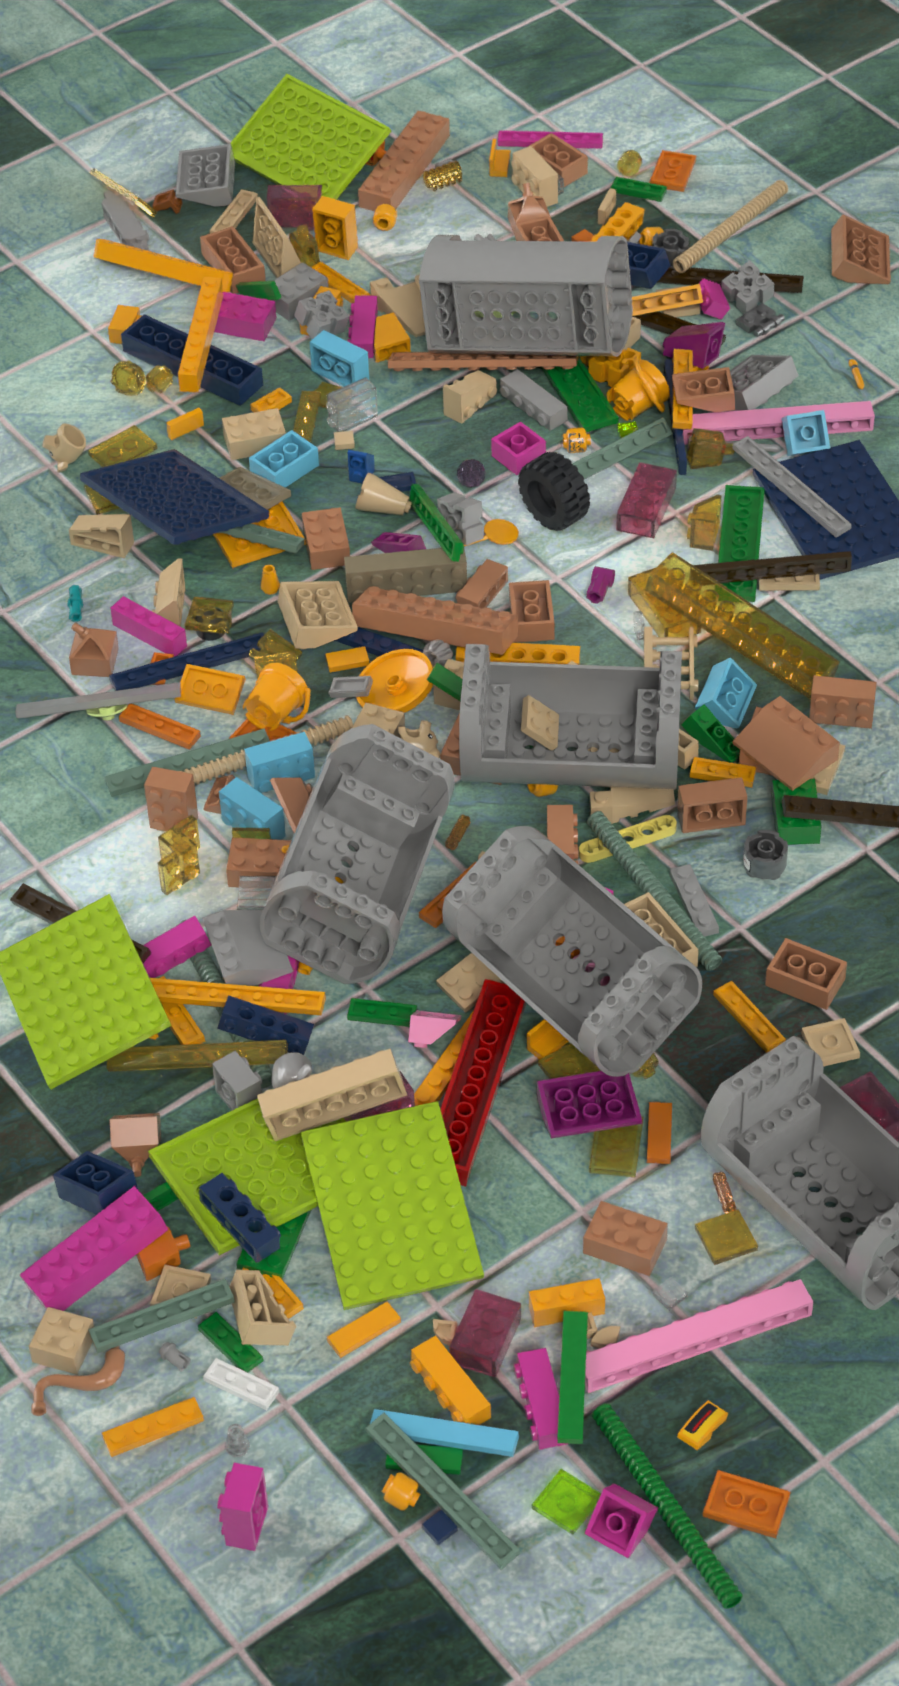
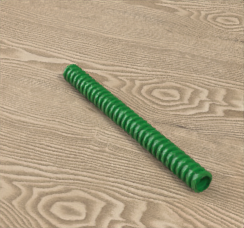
[592,1403,743,1609]

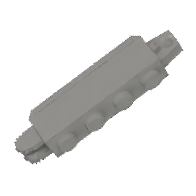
[102,190,149,251]

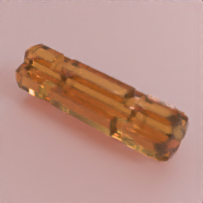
[445,814,471,850]
[713,1171,736,1214]

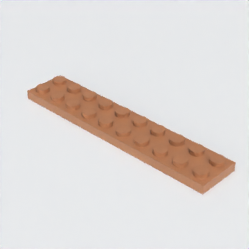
[388,352,579,371]

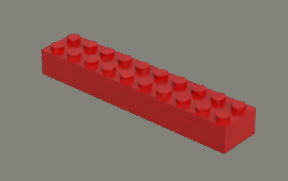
[440,979,526,1187]

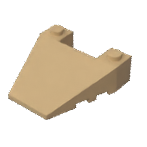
[370,277,426,337]
[588,747,675,824]

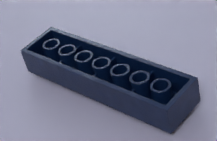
[121,314,263,406]

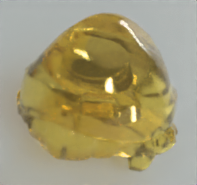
[111,360,146,396]

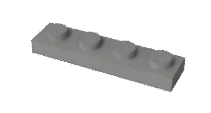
[669,864,719,936]

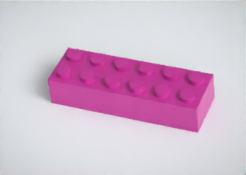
[19,1186,168,1311]

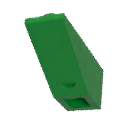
[681,704,740,763]

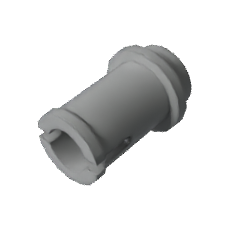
[159,1342,191,1371]

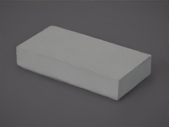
[328,676,373,698]

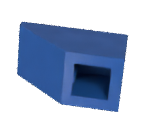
[348,450,375,484]

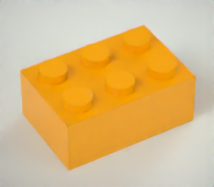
[312,196,358,260]

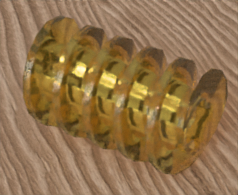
[423,160,462,192]

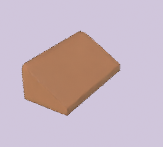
[203,774,235,814]

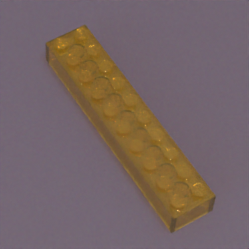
[645,552,840,700]

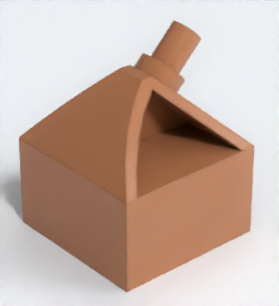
[508,183,551,239]
[69,622,119,677]
[110,1113,161,1177]

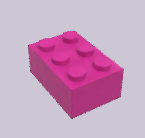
[214,292,277,341]
[217,1462,269,1551]

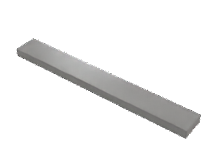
[733,436,851,537]
[15,682,181,719]

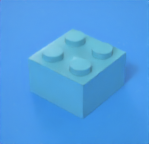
[781,410,830,456]

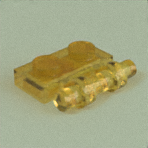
[249,629,302,667]

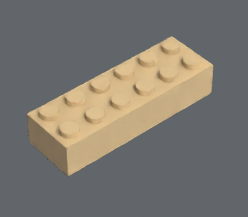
[257,1049,407,1141]

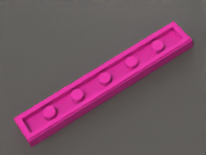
[498,131,603,149]

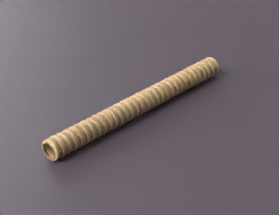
[673,180,788,273]
[180,715,353,785]

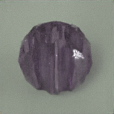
[457,459,486,488]

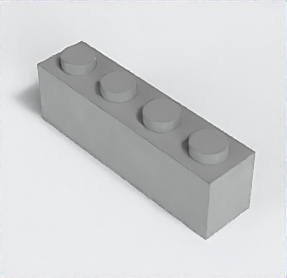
[500,369,567,431]

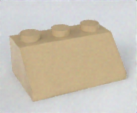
[152,559,186,627]

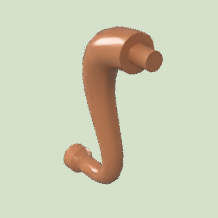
[31,1346,125,1416]

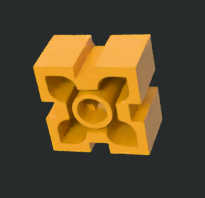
[589,347,641,387]

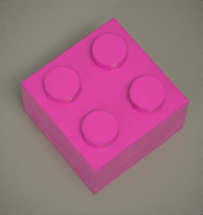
[491,422,546,475]

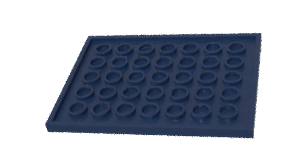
[752,440,899,580]
[80,449,269,545]

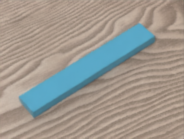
[370,1409,519,1457]

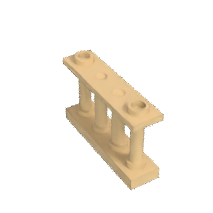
[644,626,698,700]

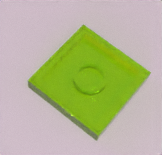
[532,1469,601,1535]

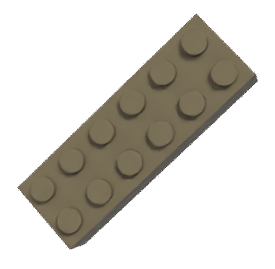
[344,548,467,603]

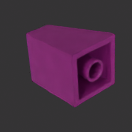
[663,322,725,369]

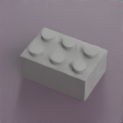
[271,262,328,321]

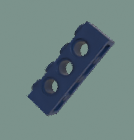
[217,995,314,1055]
[199,1173,281,1263]

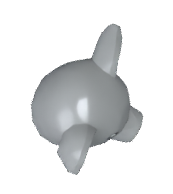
[272,1053,312,1089]

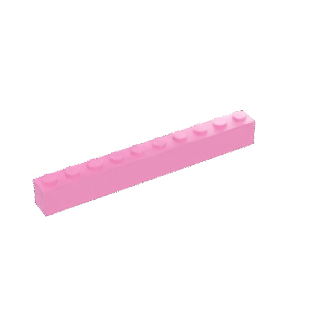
[682,401,875,445]
[585,1279,813,1393]

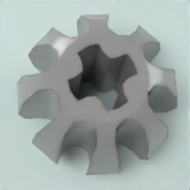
[423,640,453,668]

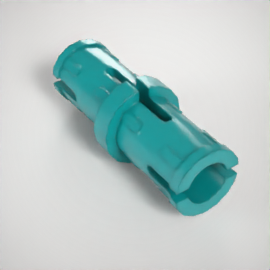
[67,585,83,622]

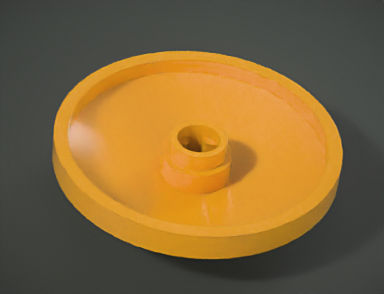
[356,649,433,713]

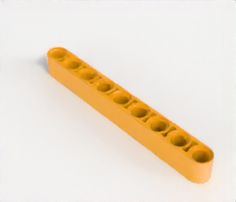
[94,239,233,292]

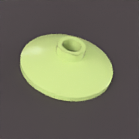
[86,704,128,720]

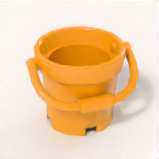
[607,357,670,421]
[243,663,311,731]

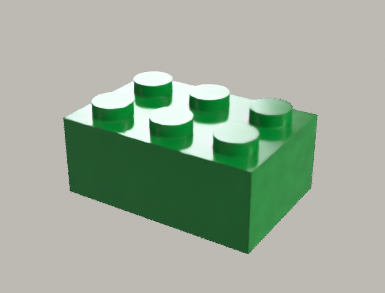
[771,779,822,845]

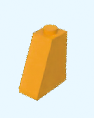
[374,312,411,363]

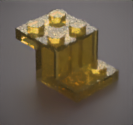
[157,815,200,895]

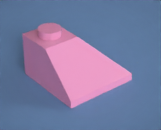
[408,1010,461,1048]

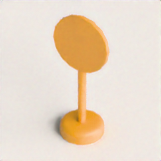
[464,519,519,547]

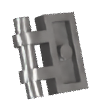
[736,303,785,337]

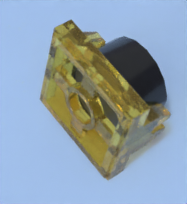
[185,596,234,641]

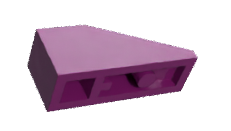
[371,532,426,553]

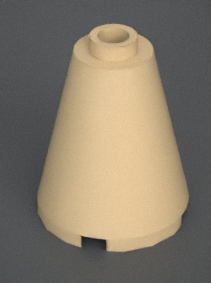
[356,473,412,516]

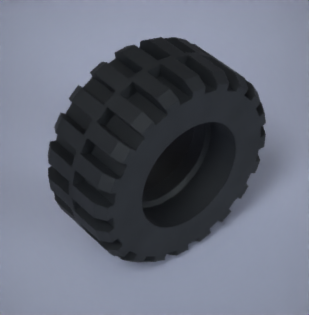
[518,452,590,531]

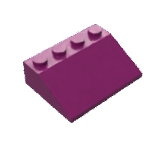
[537,1071,643,1139]

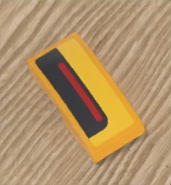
[677,1401,728,1450]

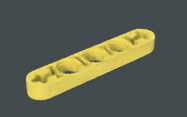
[579,815,677,863]

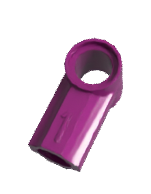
[586,566,615,604]

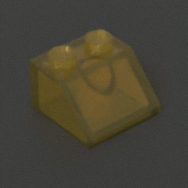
[687,495,722,551]

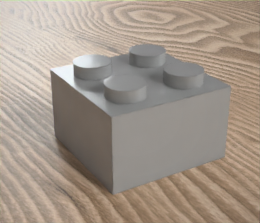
[212,1051,263,1111]

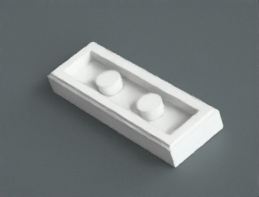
[203,1358,279,1411]

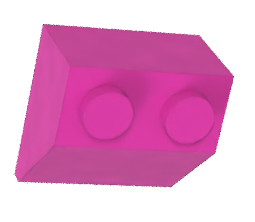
[584,1484,658,1558]

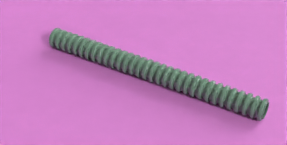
[587,811,722,971]
[176,920,272,1089]

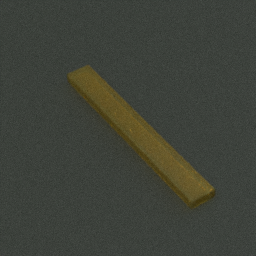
[107,1040,288,1072]

